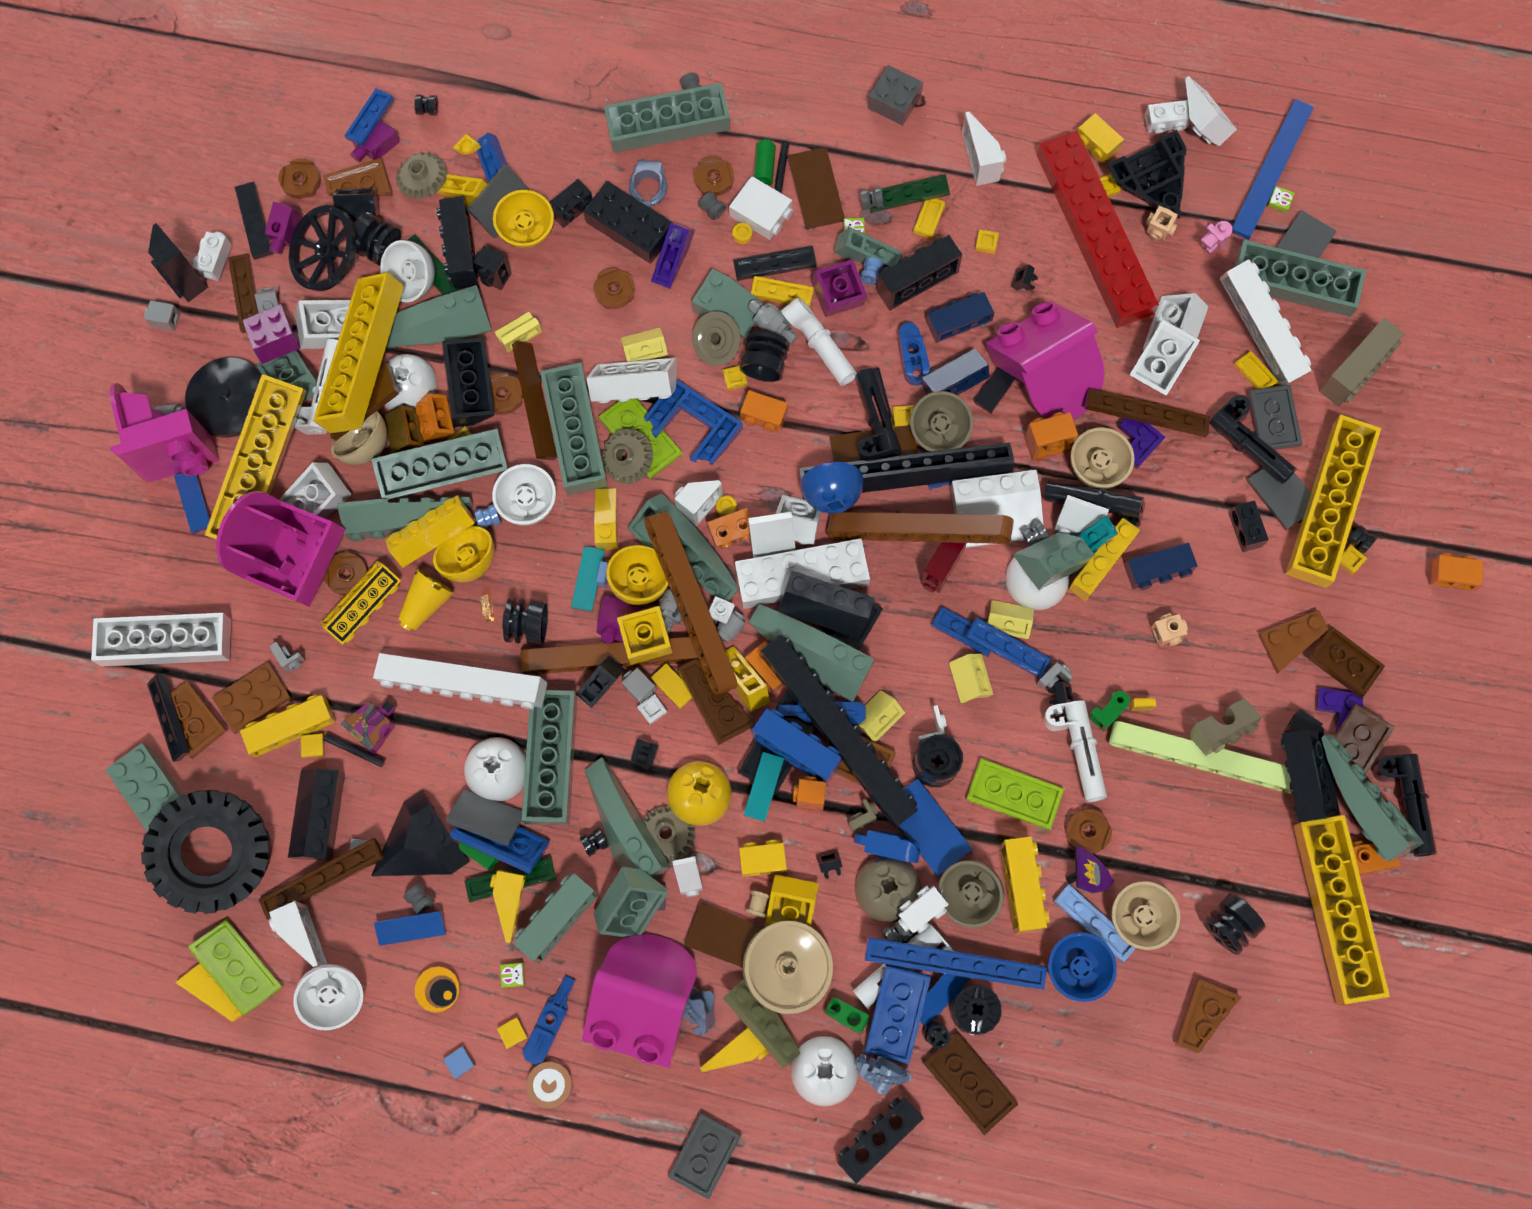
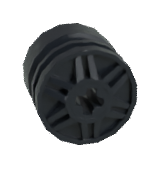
[354,212,401,266]
[740,331,790,382]
[502,597,548,646]
[912,734,963,788]
[1203,893,1266,955]
[950,985,1002,1035]

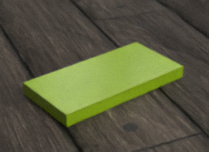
[598,398,683,480]
[966,758,1064,831]
[188,919,282,1017]

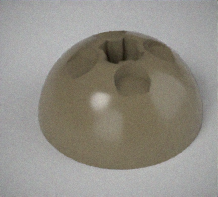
[910,391,973,452]
[855,856,921,922]
[938,860,1004,928]

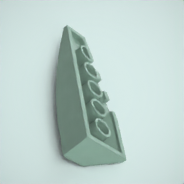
[386,285,492,349]
[628,493,739,602]
[337,497,474,542]
[749,604,874,702]
[1321,735,1424,861]
[585,757,671,879]

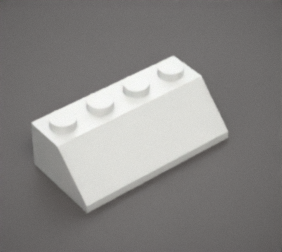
[587,358,677,404]

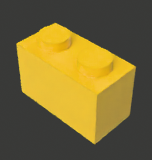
[1077,113,1124,164]
[739,840,787,877]

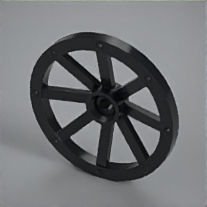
[289,205,357,292]

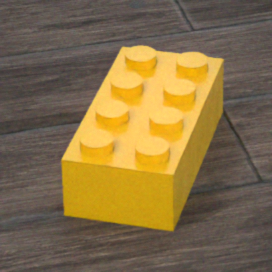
[1000,836,1050,935]

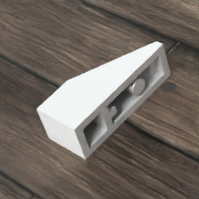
[672,857,704,898]

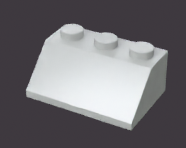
[1143,293,1209,360]

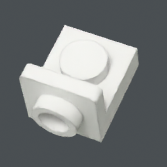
[709,596,735,625]

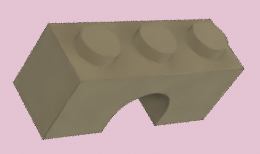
[1189,698,1262,756]

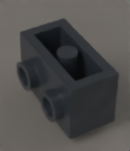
[549,179,593,228]
[332,188,380,221]
[474,246,511,291]

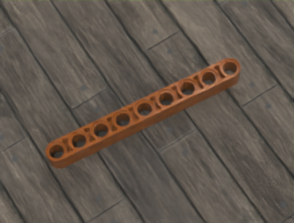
[644,511,737,695]
[827,512,1014,544]
[520,637,699,675]

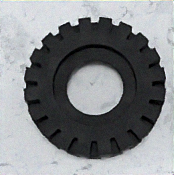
[141,790,271,914]

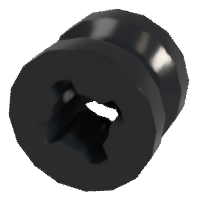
[923,1022,950,1048]

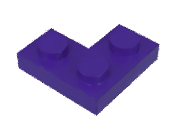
[1118,419,1165,469]
[1316,688,1363,733]

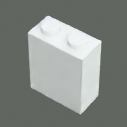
[729,176,793,240]

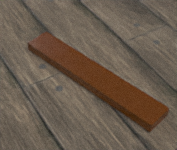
[512,342,557,460]
[1085,388,1210,437]
[258,838,385,920]

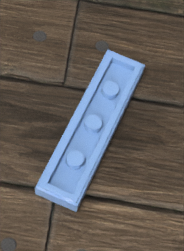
[1053,884,1136,963]

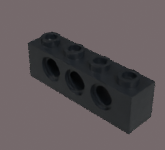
[836,1097,924,1184]

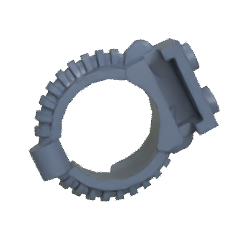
[629,160,667,208]
[684,986,715,1035]
[855,1054,912,1095]

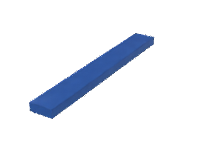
[1232,99,1314,240]
[864,937,1047,990]

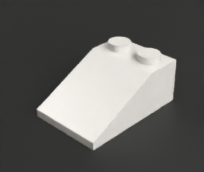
[1185,76,1237,147]
[962,112,1006,186]
[295,300,351,349]
[1130,319,1200,396]
[279,462,351,519]
[269,901,328,967]

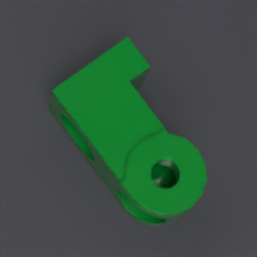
[1088,691,1130,732]
[459,842,499,872]
[824,997,871,1035]

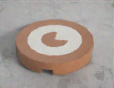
[526,1062,573,1109]

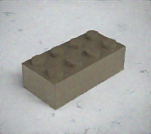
[1319,318,1404,407]

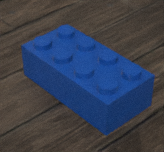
[752,709,842,786]

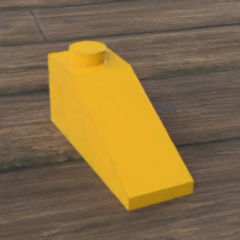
[436,174,487,206]
[594,488,619,550]
[725,646,770,713]
[490,869,526,943]
[700,1028,769,1072]

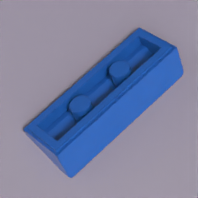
[476,133,508,183]
[374,911,446,946]
[920,974,970,1027]

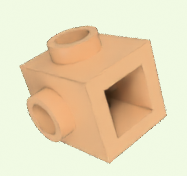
[1146,206,1178,241]
[1151,613,1188,647]

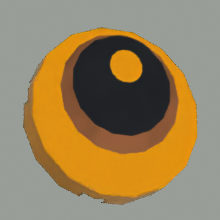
[414,966,461,1013]

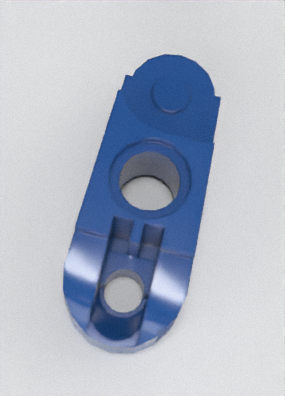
[898,322,930,386]
[854,830,920,863]

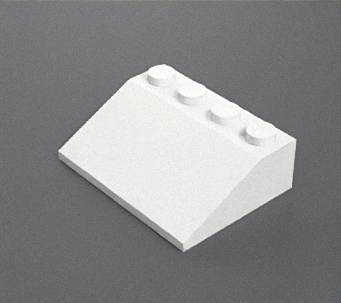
[950,470,1044,548]

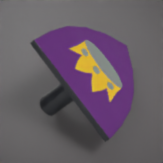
[1066,846,1115,893]

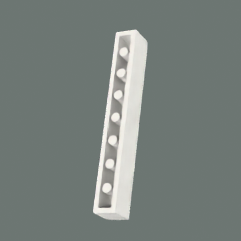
[373,653,548,710]

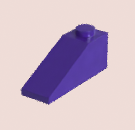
[651,223,695,289]

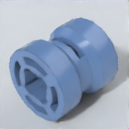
[860,257,884,285]
[474,504,501,529]

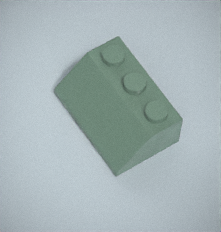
[1013,532,1095,590]
[593,867,668,937]

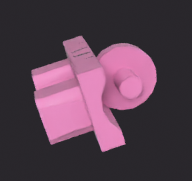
[1201,221,1232,254]

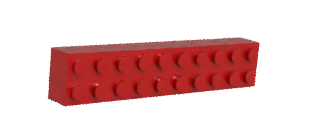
[1037,131,1159,328]

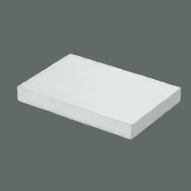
[748,512,795,558]

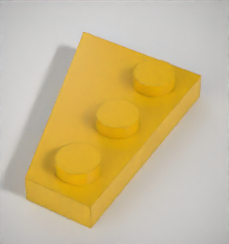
[175,964,242,1022]

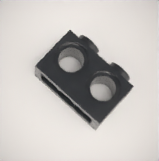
[1228,500,1269,552]
[576,656,625,708]

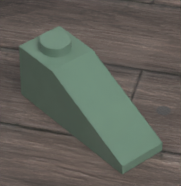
[834,227,901,268]

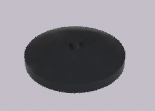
[185,357,262,438]

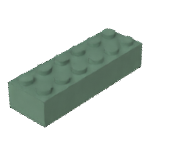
[604,83,730,153]
[1234,240,1367,317]
[540,363,608,495]
[371,429,508,499]
[522,690,578,826]

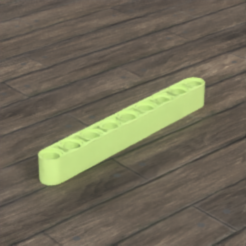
[1109,721,1291,794]

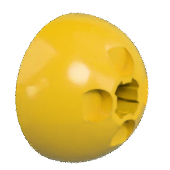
[493,190,554,249]
[433,526,495,583]
[606,545,668,605]
[666,761,732,826]

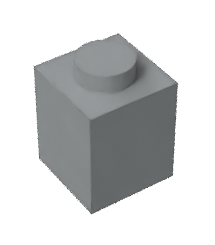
[144,300,181,332]
[621,668,657,704]

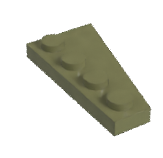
[723,979,800,1069]

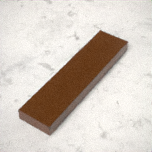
[228,253,259,333]

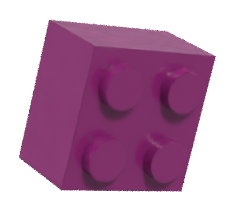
[811,260,867,317]
[242,304,300,364]

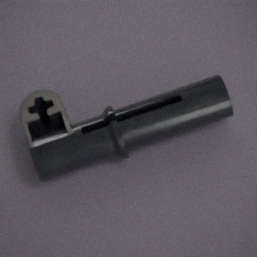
[855,368,902,461]
[1209,395,1297,484]
[1044,480,1145,527]
[1372,754,1437,857]

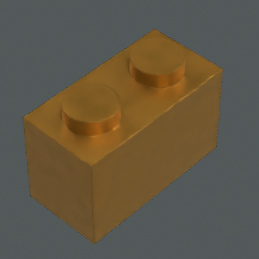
[384,405,424,453]

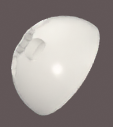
[380,240,435,302]
[383,354,438,410]
[492,464,556,526]
[1005,557,1069,610]
[464,737,526,802]
[293,964,363,1030]
[791,1036,858,1106]

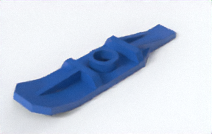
[778,701,866,724]
[522,976,576,1065]

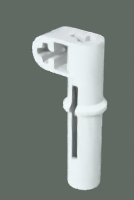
[781,297,857,386]
[294,339,338,435]
[1043,701,1107,802]
[853,923,953,1008]

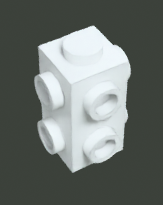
[1145,100,1191,133]
[193,231,232,281]
[898,886,949,933]

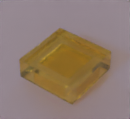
[480,595,494,622]

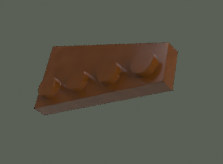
[677,659,756,746]

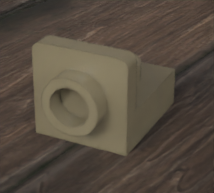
[848,799,878,834]

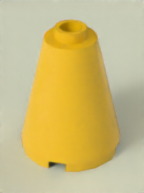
[398,569,453,631]

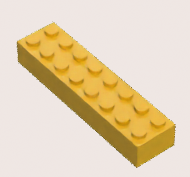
[313,272,404,433]
[205,374,307,539]
[1285,414,1382,589]
[1293,815,1390,1005]

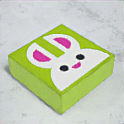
[1268,186,1295,213]
[844,218,865,234]
[500,963,525,988]

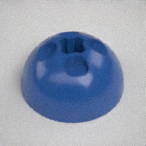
[800,462,864,514]
[1048,933,1117,1002]

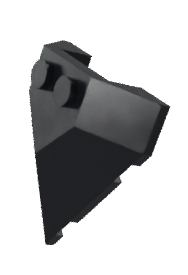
[1106,130,1187,219]
[371,790,470,877]

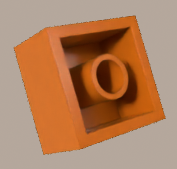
[1024,412,1078,461]

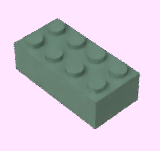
[105,743,183,832]
[513,873,599,964]

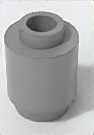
[716,611,746,644]

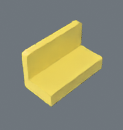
[495,312,542,353]
[621,328,668,362]
[987,600,1034,639]
[949,654,994,703]
[855,691,905,743]

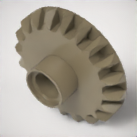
[396,151,447,199]
[692,311,742,366]
[601,429,653,484]
[642,806,696,864]

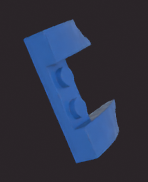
[644,379,743,465]

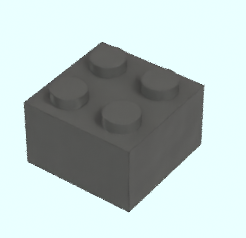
[868,65,923,126]

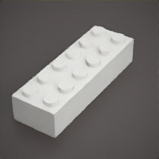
[1219,260,1311,386]
[735,539,870,609]
[91,613,231,666]

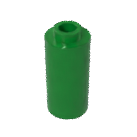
[753,139,776,186]

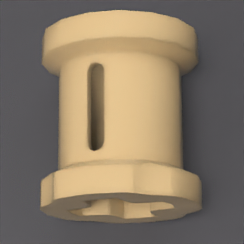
[745,891,770,918]

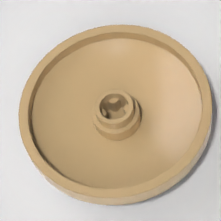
[743,921,833,1014]

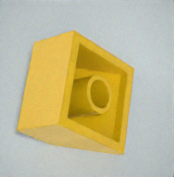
[617,606,672,665]
[765,874,819,927]

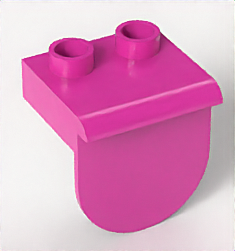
[985,302,1104,419]
[110,383,220,482]
[216,491,345,607]
[582,934,697,1068]

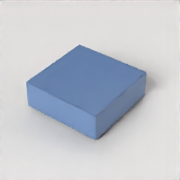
[596,561,608,589]
[443,1046,475,1079]

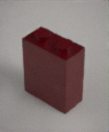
[921,542,967,593]

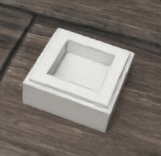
[637,694,668,725]

